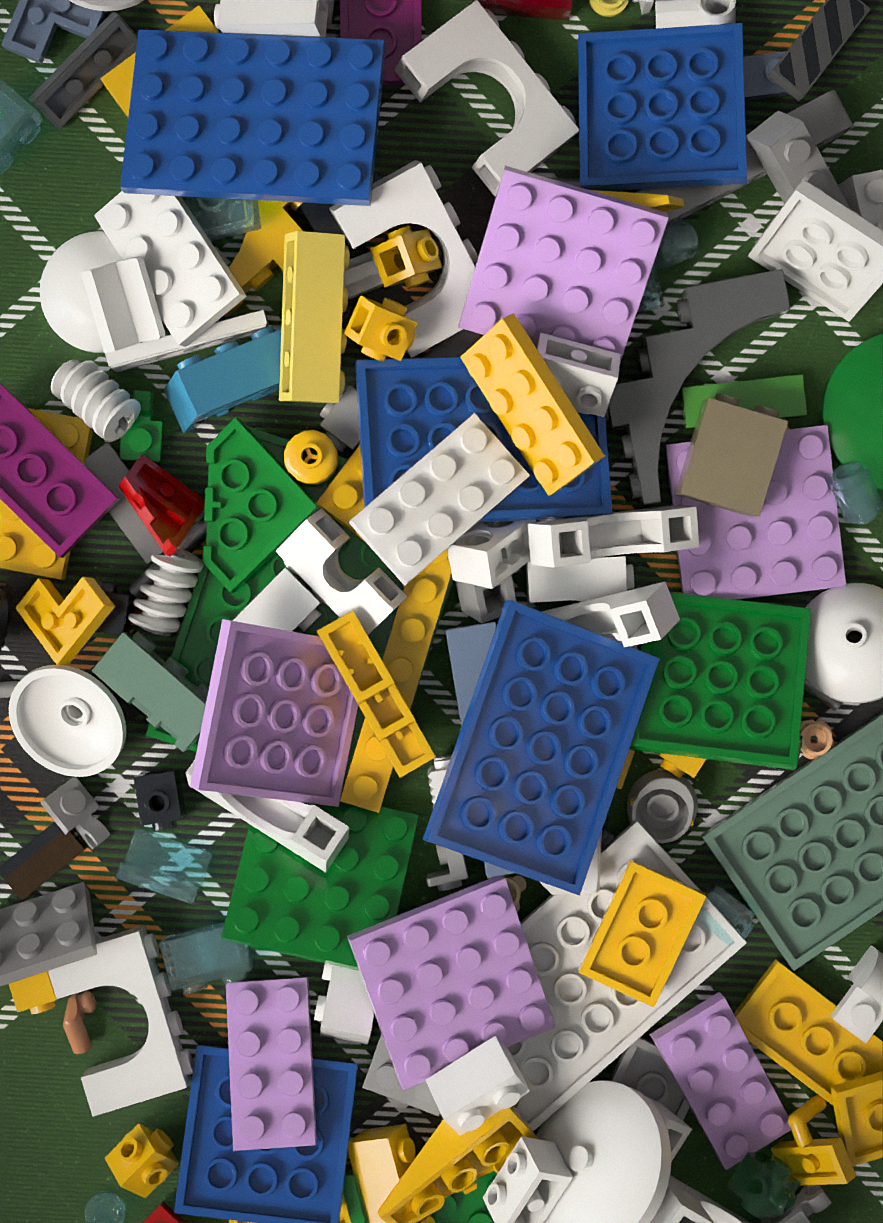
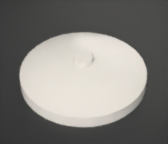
[536,1081,671,1223]

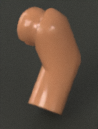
[63,991,96,1054]

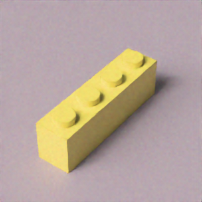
[279,231,350,403]

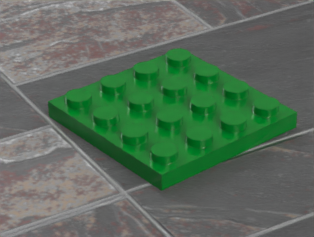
[629,592,811,770]
[221,801,419,971]

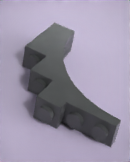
[605,269,790,506]

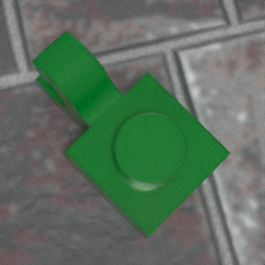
[120,390,165,462]

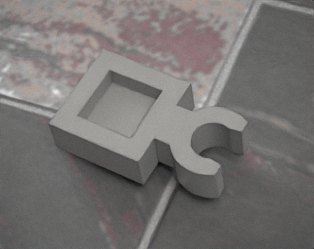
[758,1185,832,1223]

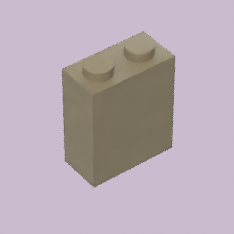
[675,393,788,518]

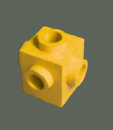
[370,226,442,289]
[344,296,418,362]
[105,1123,180,1198]

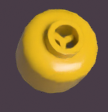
[284,430,338,485]

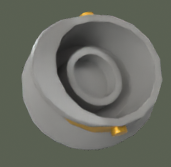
[627,770,698,843]

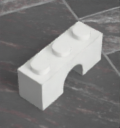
[276,508,407,635]

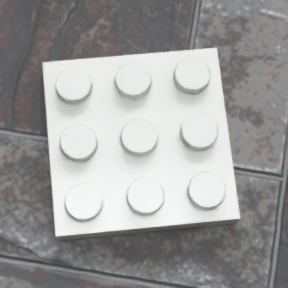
[748,179,883,322]

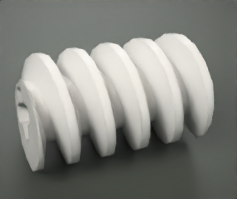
[50,360,141,442]
[128,548,204,636]

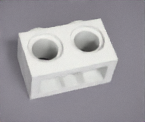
[448,519,536,589]

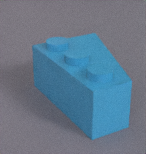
[163,326,281,434]

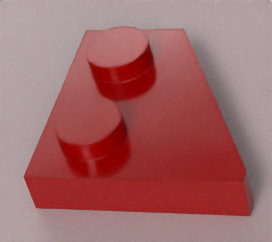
[118,454,205,557]

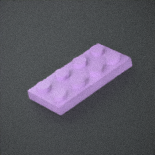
[226,978,317,1151]
[650,992,791,1170]

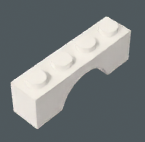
[528,505,699,568]
[542,582,680,648]
[186,760,349,872]

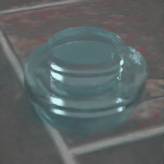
[85,1192,126,1223]

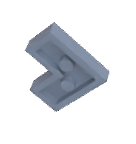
[1,0,107,64]

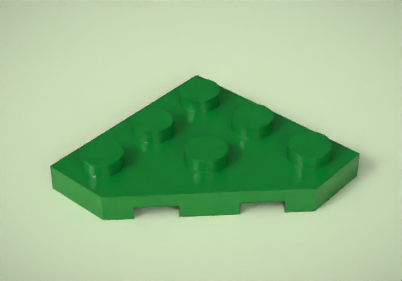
[203,418,321,593]

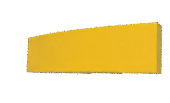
[317,611,436,778]

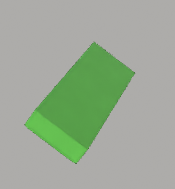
[680,374,807,429]

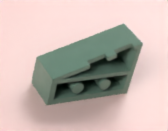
[92,631,209,752]

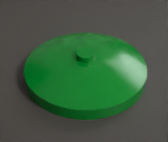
[820,334,883,491]

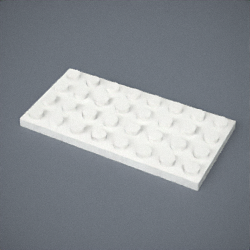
[507,819,747,1131]

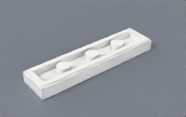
[105,310,269,372]

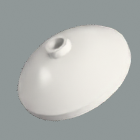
[40,231,123,353]
[805,583,883,704]
[9,665,126,777]

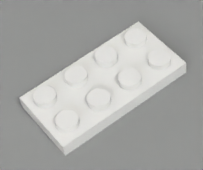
[94,191,246,347]
[349,413,530,586]

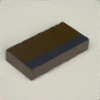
[0,822,87,901]

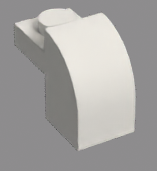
[830,945,883,1043]

